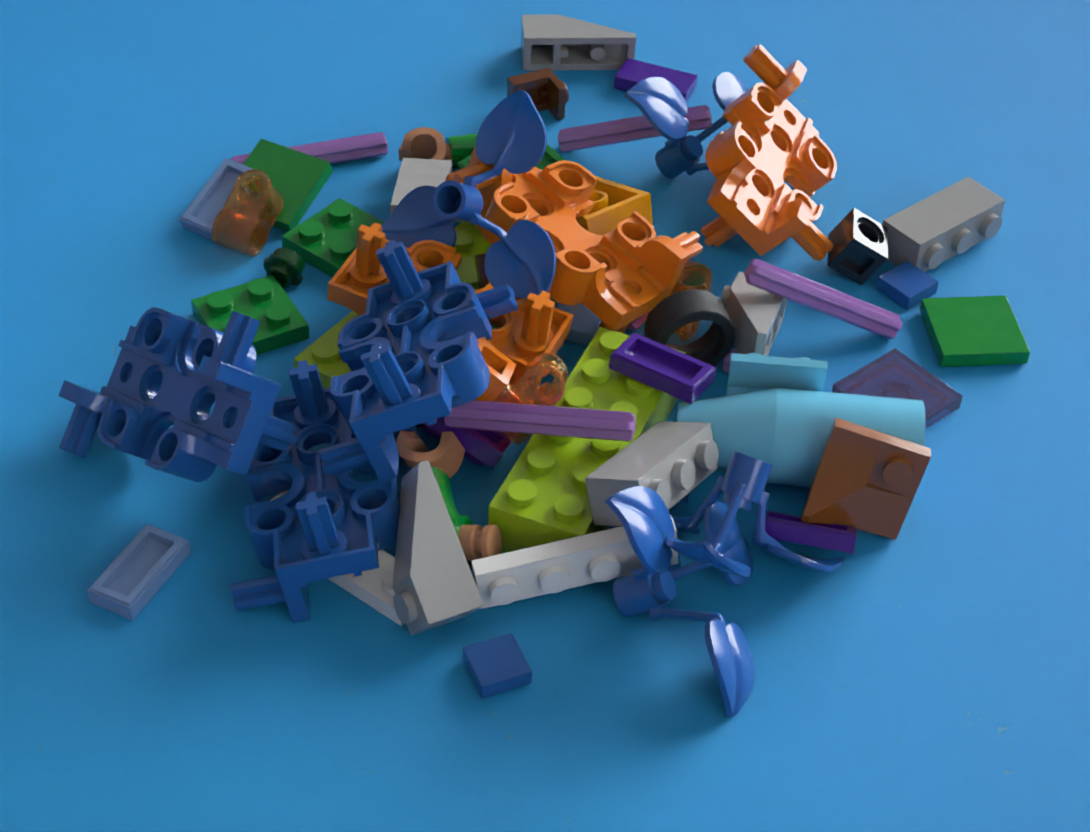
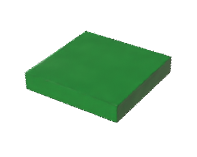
[238,138,333,232]
[920,295,1030,367]

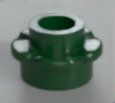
[263,248,305,288]

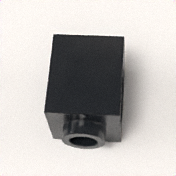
[827,208,888,286]

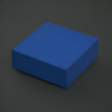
[876,261,939,310]
[463,633,532,698]

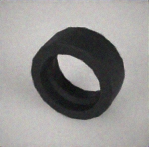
[644,289,735,367]

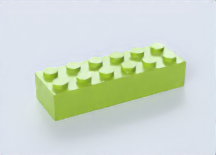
[488,327,686,553]

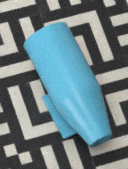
[677,353,925,495]

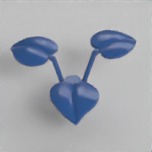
[624,72,748,179]
[381,90,556,298]
[665,451,845,577]
[605,486,755,718]

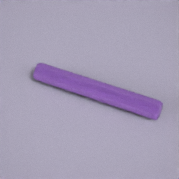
[558,105,712,152]
[231,132,388,164]
[744,259,902,339]
[444,400,636,442]

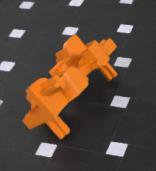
[701,44,837,261]
[445,145,703,334]
[327,223,574,405]

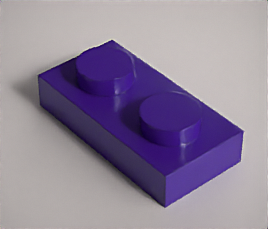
[422,416,514,469]

